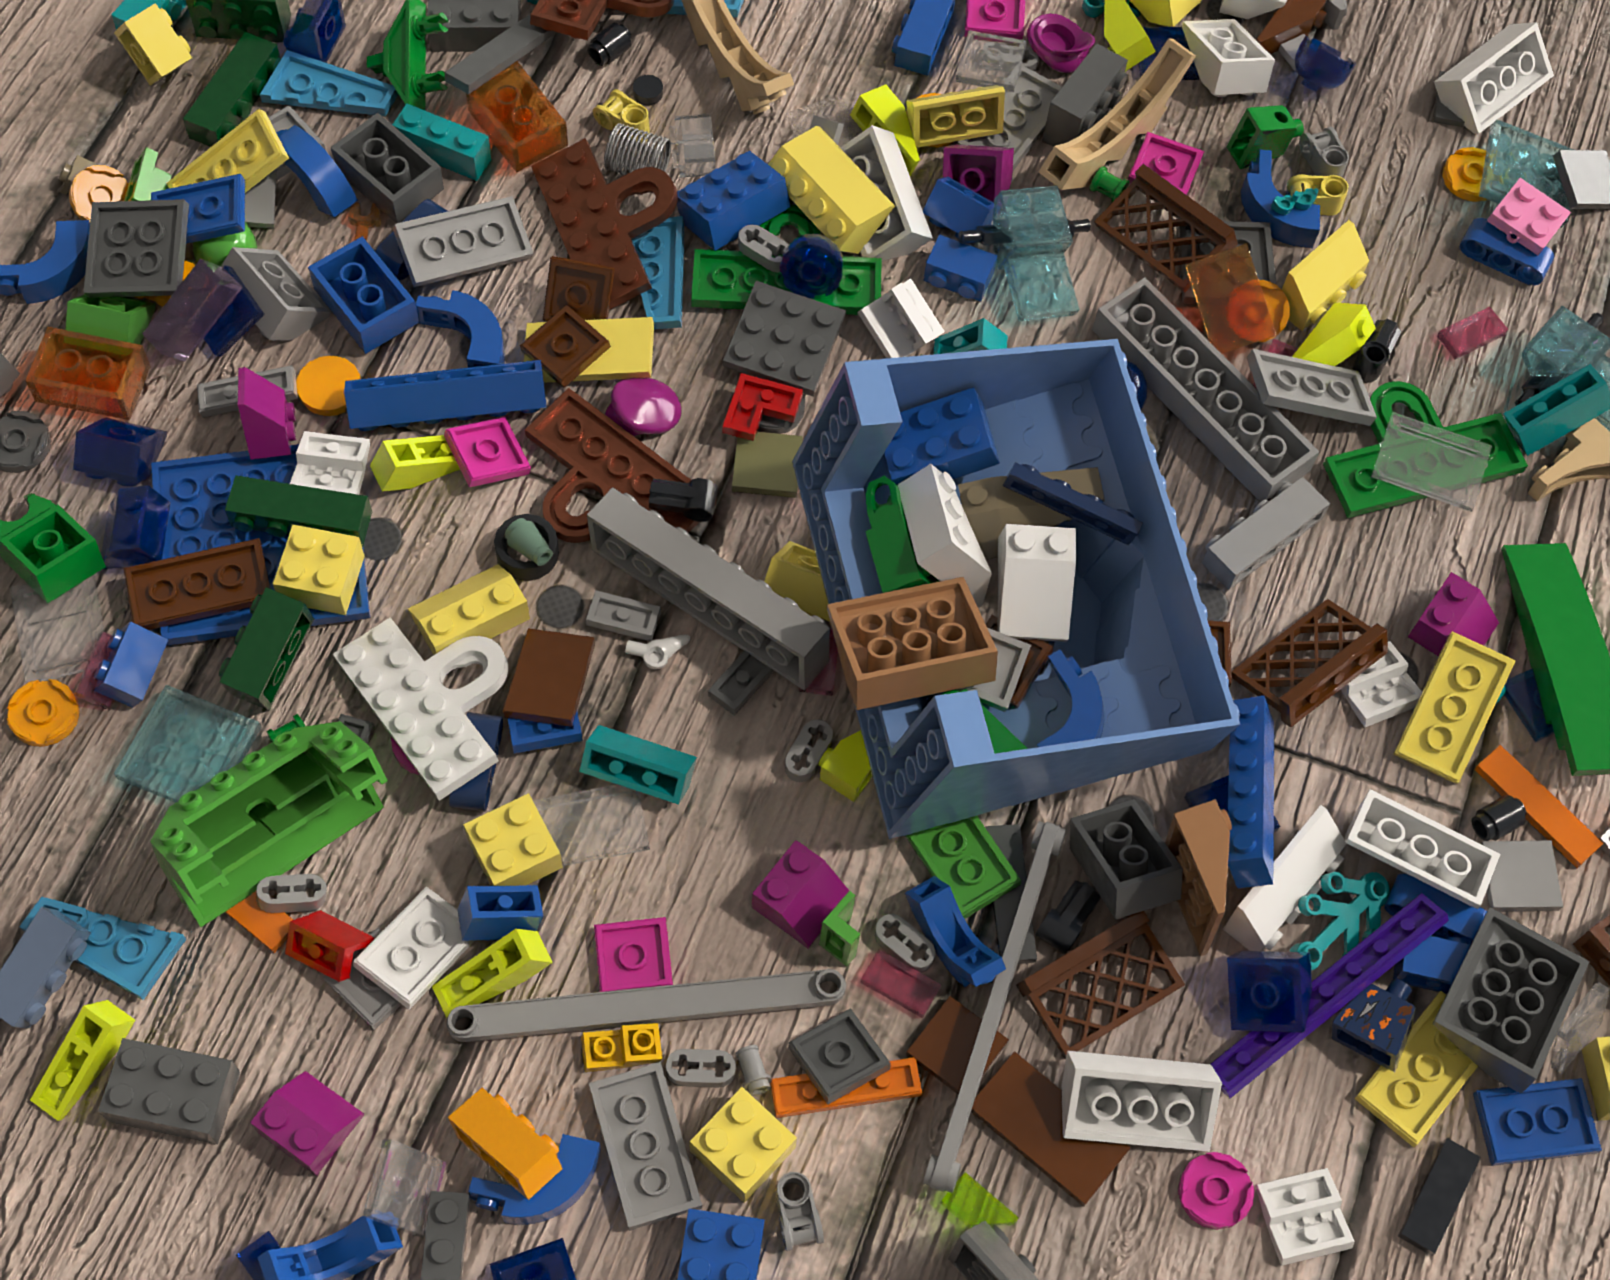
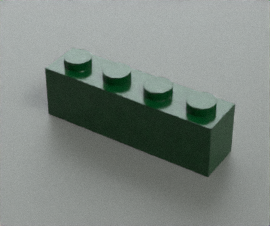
[183,32,281,147]
[225,475,372,547]

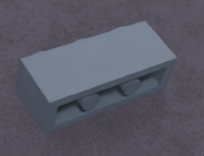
[0,907,91,1028]

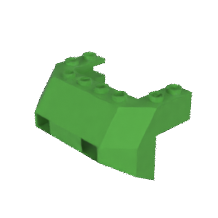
[150,721,388,927]

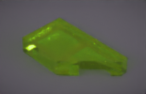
[940,1172,1019,1228]

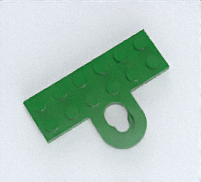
[691,205,882,315]
[1323,381,1528,518]

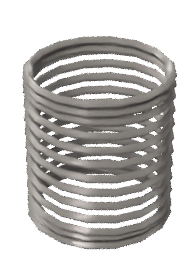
[604,123,671,175]

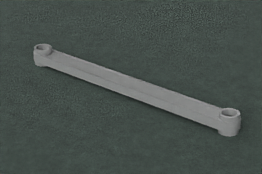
[923,821,1066,1193]
[446,969,846,1042]

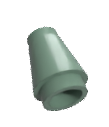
[505,518,553,566]

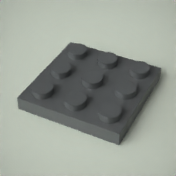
[84,199,189,298]
[1176,221,1276,305]
[723,281,846,397]

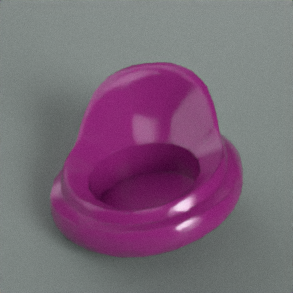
[1027,13,1095,73]
[605,378,682,436]

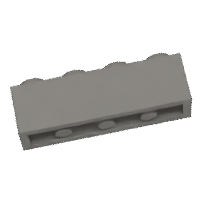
[1202,477,1330,590]

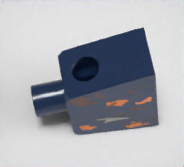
[1332,979,1416,1072]

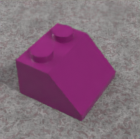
[943,144,1014,214]
[237,367,296,460]
[1408,572,1499,657]
[751,840,849,949]
[250,1071,364,1176]

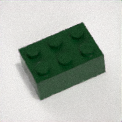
[186,0,291,43]
[219,587,314,711]

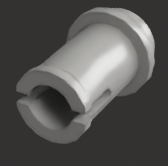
[736,1045,772,1096]

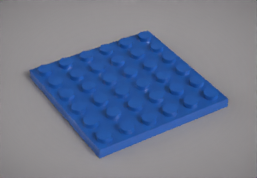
[151,444,371,646]

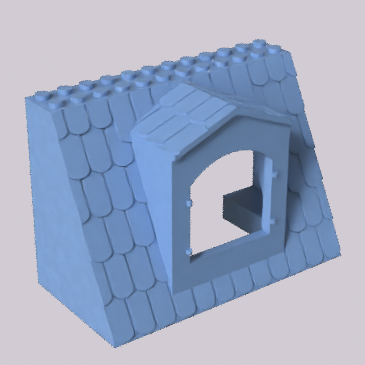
[792,339,1241,839]

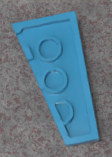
[260,50,398,117]
[631,216,685,329]
[19,897,186,1000]

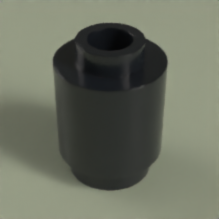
[587,23,632,66]
[1471,795,1526,841]

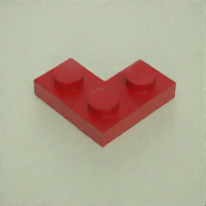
[722,373,803,441]

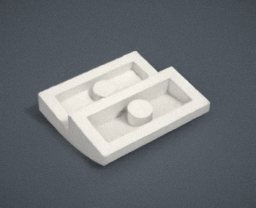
[290,431,370,495]
[1341,641,1422,727]
[1256,1168,1355,1266]

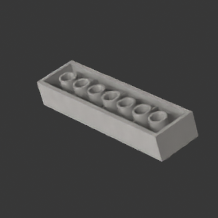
[1092,278,1319,502]
[587,487,830,691]

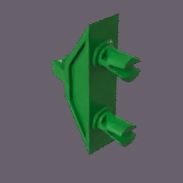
[366,0,448,110]

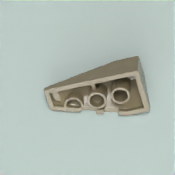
[958,467,1105,560]

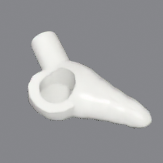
[625,634,691,669]

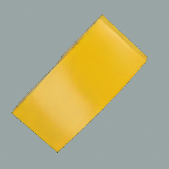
[581,1023,662,1072]

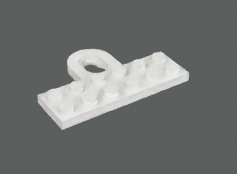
[332,617,508,801]

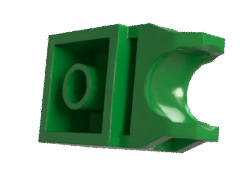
[865,476,940,593]
[0,493,106,604]

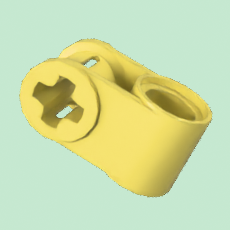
[592,89,650,143]
[1287,174,1349,216]

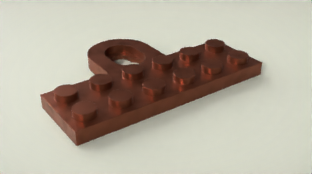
[530,0,674,41]
[531,138,678,310]
[525,388,716,543]

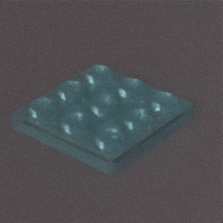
[1479,119,1574,228]
[114,685,262,803]

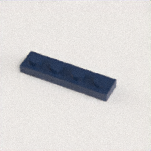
[1003,462,1143,546]

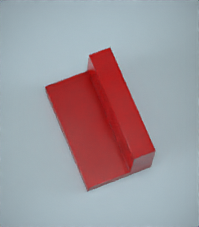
[285,910,375,982]

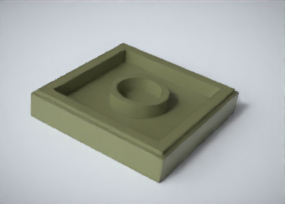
[732,432,803,498]

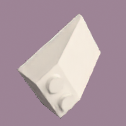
[1182,19,1275,97]
[998,524,1076,642]

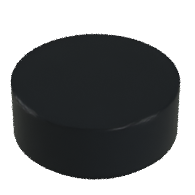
[633,75,663,105]

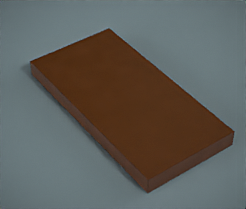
[123,538,271,630]
[971,1051,1131,1207]

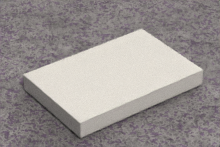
[353,886,475,1010]

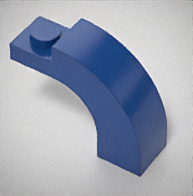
[276,125,358,217]
[1241,149,1320,248]
[0,220,90,304]
[416,290,505,368]
[1036,649,1104,747]
[905,876,1006,987]
[468,1134,601,1225]
[257,1212,403,1280]

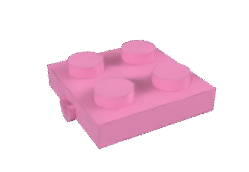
[1487,178,1571,256]

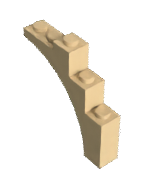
[682,0,794,114]
[1039,39,1196,190]
[1528,418,1610,502]

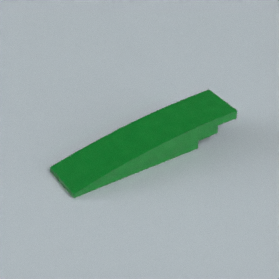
[1501,543,1610,776]

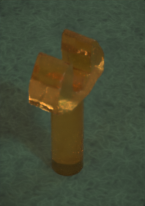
[348,202,381,241]

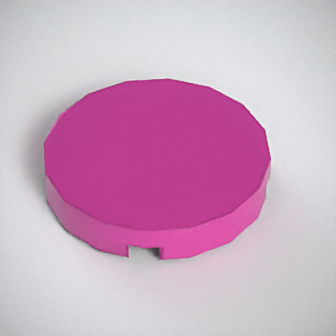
[1178,1152,1255,1230]

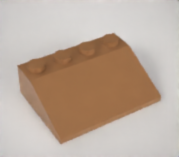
[827,577,998,710]
[1165,799,1232,956]

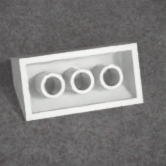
[1434,22,1554,134]
[841,125,933,261]
[1345,789,1500,909]
[1223,805,1347,956]
[1062,1051,1222,1152]

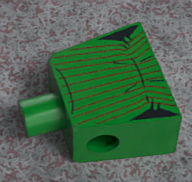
[1226,105,1304,169]

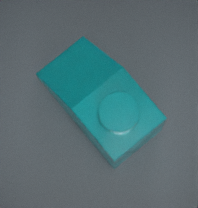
[933,318,1008,354]

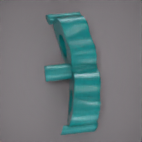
[1271,188,1318,215]

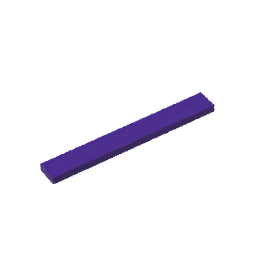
[1210,893,1449,1099]

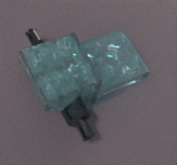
[959,186,1091,321]
[1515,306,1610,431]

